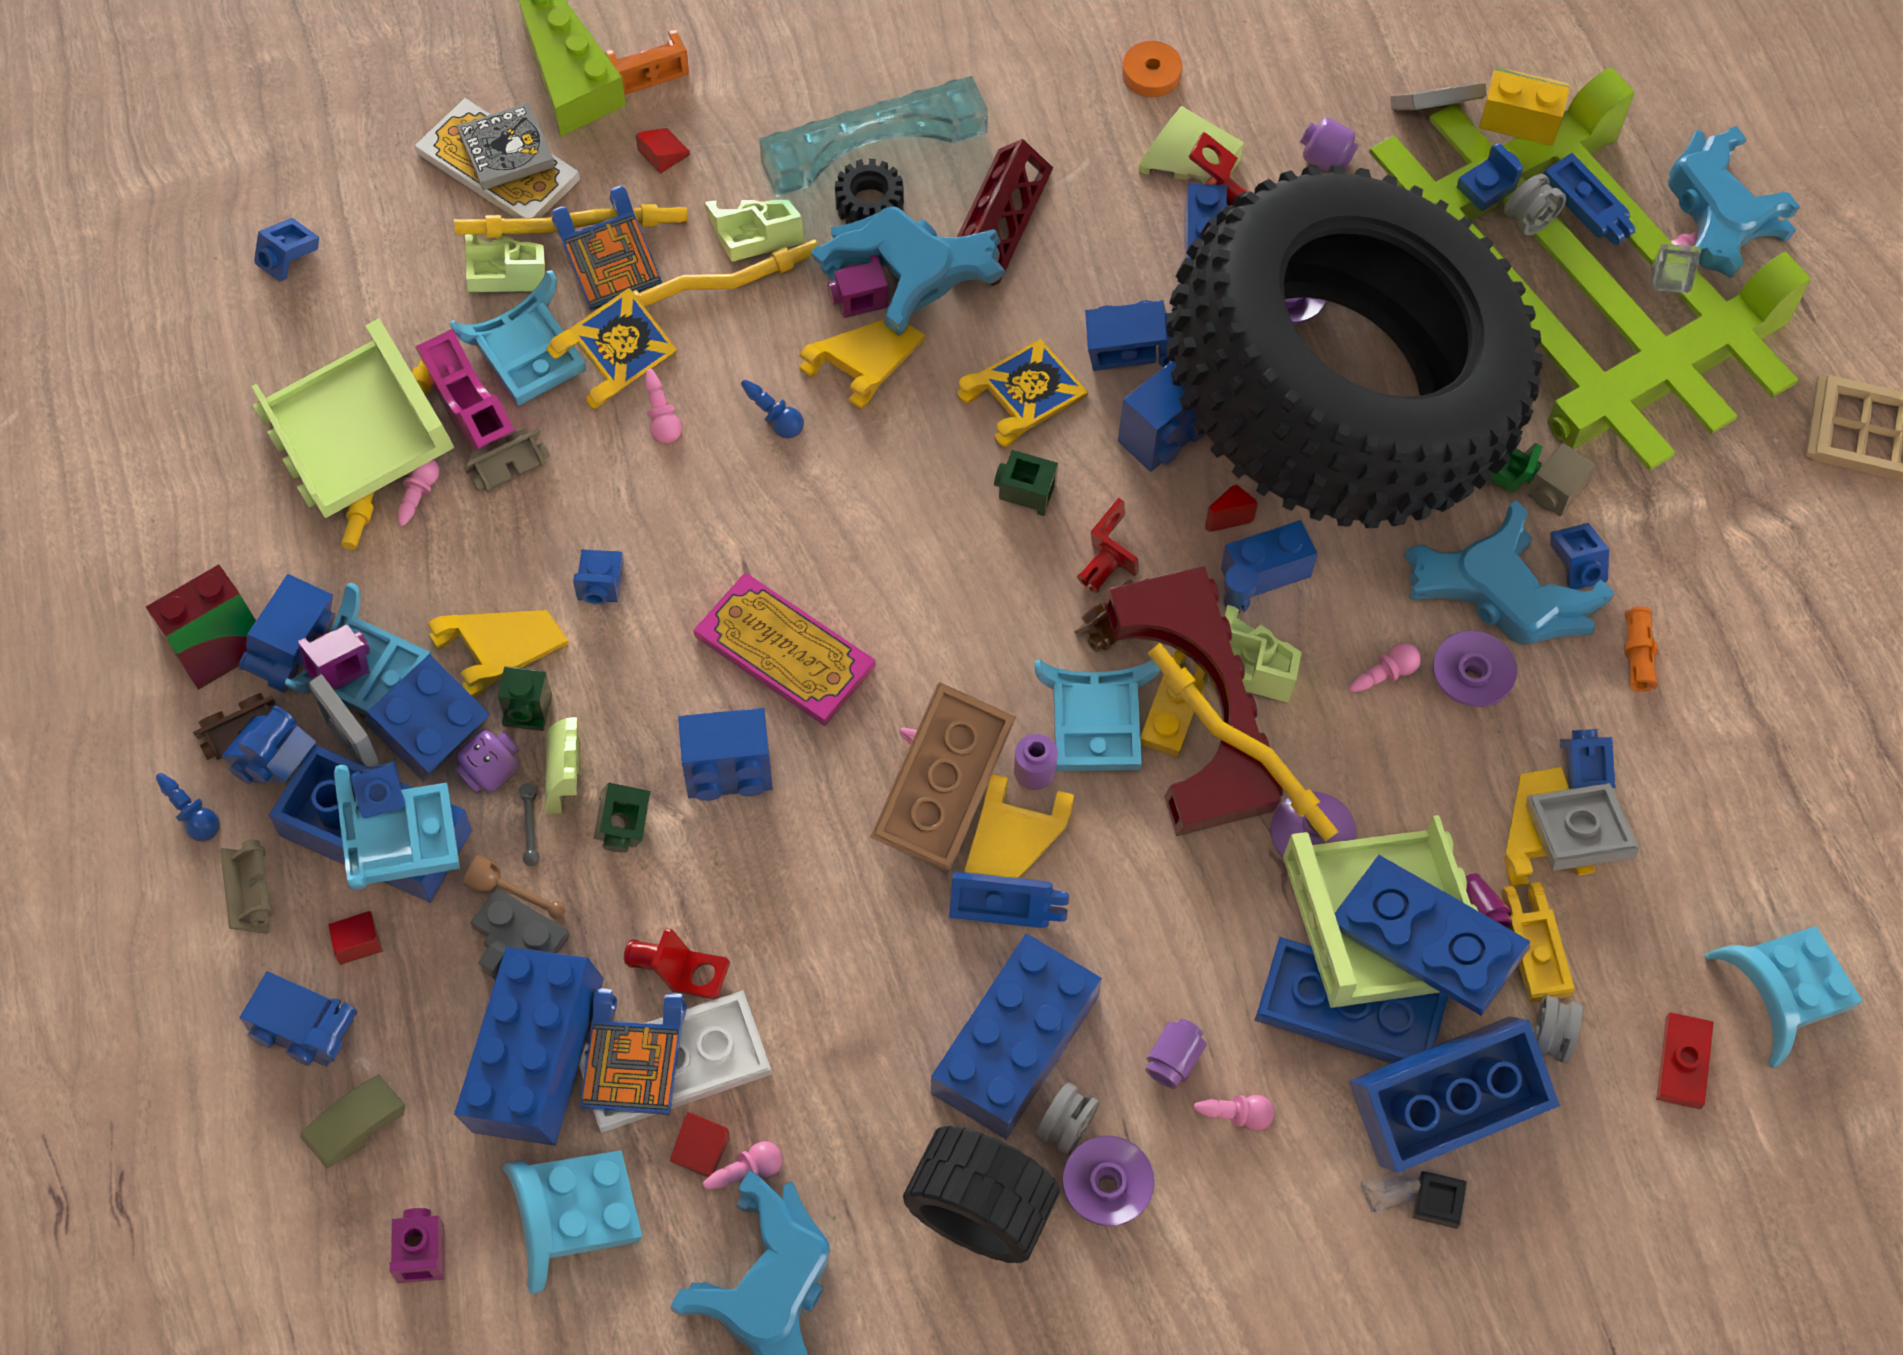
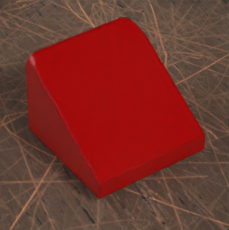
[635,128,690,174]
[1205,484,1258,532]
[328,911,383,965]
[670,1112,730,1177]

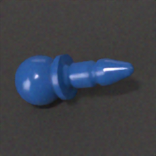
[741,379,804,438]
[156,773,220,842]

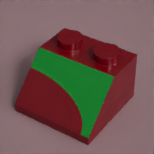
[146,564,256,690]

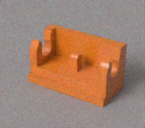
[605,29,689,95]

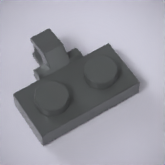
[471,888,569,980]

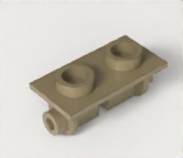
[464,428,550,491]
[220,839,273,934]

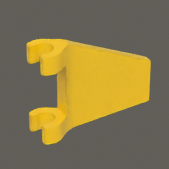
[799,318,926,409]
[428,610,568,698]
[1504,767,1595,887]
[964,774,1074,878]

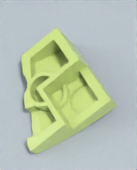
[1138,106,1244,183]
[705,200,804,262]
[465,235,545,292]
[1208,605,1302,703]
[545,718,580,814]

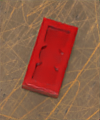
[1656,1012,1714,1109]

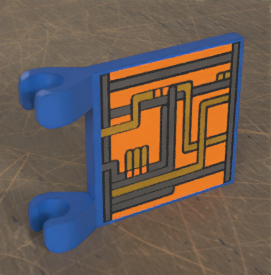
[552,186,662,310]
[580,988,687,1115]

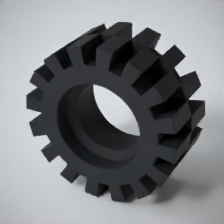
[835,158,904,224]

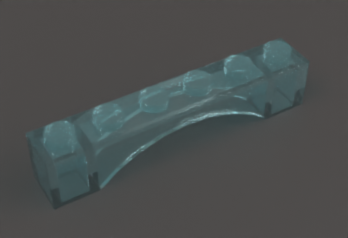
[759,76,988,196]

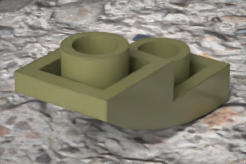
[300,1074,405,1168]

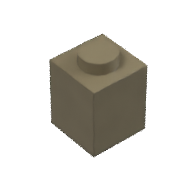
[1527,443,1596,517]

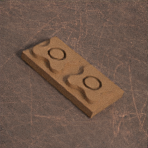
[870,682,1016,873]

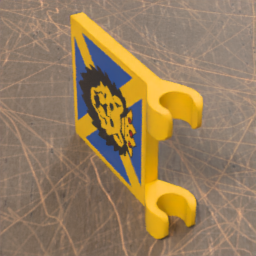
[546,288,677,409]
[957,339,1088,447]

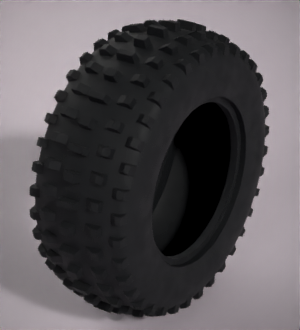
[1166,165,1543,528]

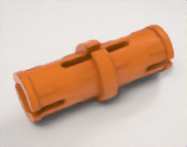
[1624,606,1658,692]

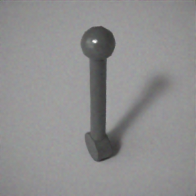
[519,783,540,866]

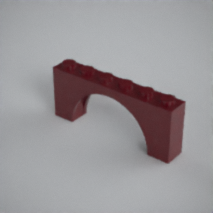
[1103,566,1283,836]

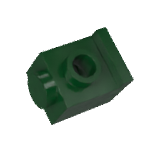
[994,450,1058,516]
[497,666,552,731]
[593,782,651,853]

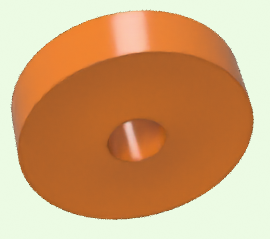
[1122,41,1182,97]

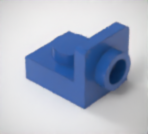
[1456,143,1523,212]
[254,218,320,281]
[1550,523,1609,590]
[573,549,624,605]
[1560,729,1616,789]
[350,761,405,818]

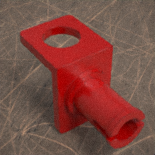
[1189,132,1248,206]
[1077,498,1139,593]
[624,928,730,999]

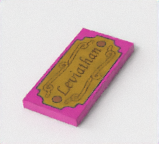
[693,572,876,726]

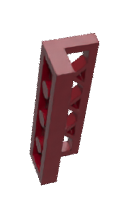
[957,139,1054,286]

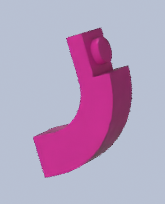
[415,329,515,450]

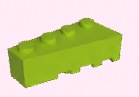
[518,0,626,137]

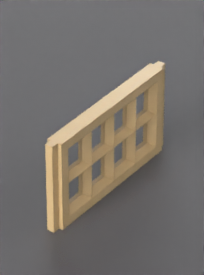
[1805,375,1903,481]

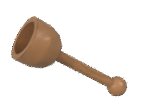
[463,854,565,919]

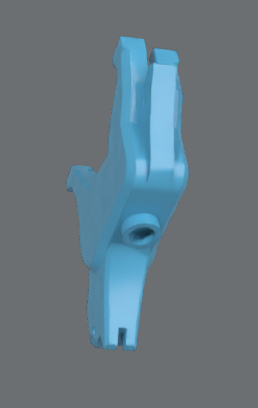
[1668,126,1800,278]
[811,207,1005,336]
[1404,500,1615,645]
[670,1171,830,1355]

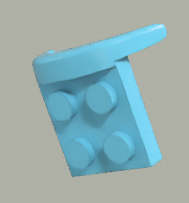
[449,270,586,406]
[285,583,432,716]
[1034,659,1160,771]
[334,765,460,891]
[1704,926,1863,1068]
[502,1150,642,1294]

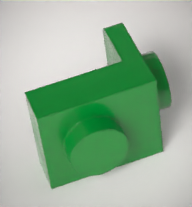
[1489,442,1543,493]

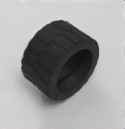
[903,1126,1060,1263]

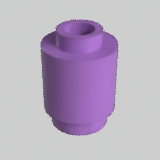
[1014,734,1058,790]
[1145,1019,1207,1089]

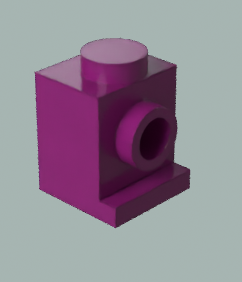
[827,255,888,318]
[298,625,370,690]
[390,1208,444,1283]

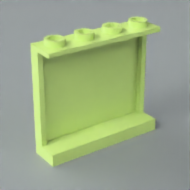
[251,318,455,518]
[1283,815,1478,1008]

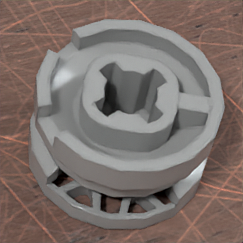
[1504,174,1567,236]
[1534,995,1583,1064]
[1036,1082,1100,1155]

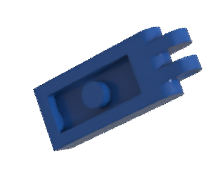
[1543,153,1635,245]
[949,871,1069,928]

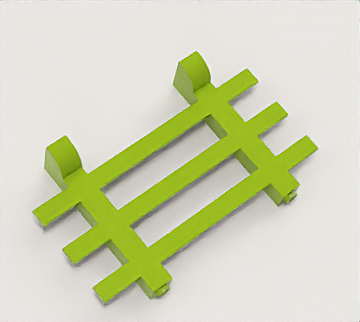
[1369,67,1811,471]

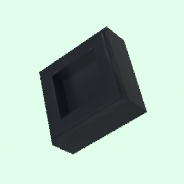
[1412,1171,1467,1229]

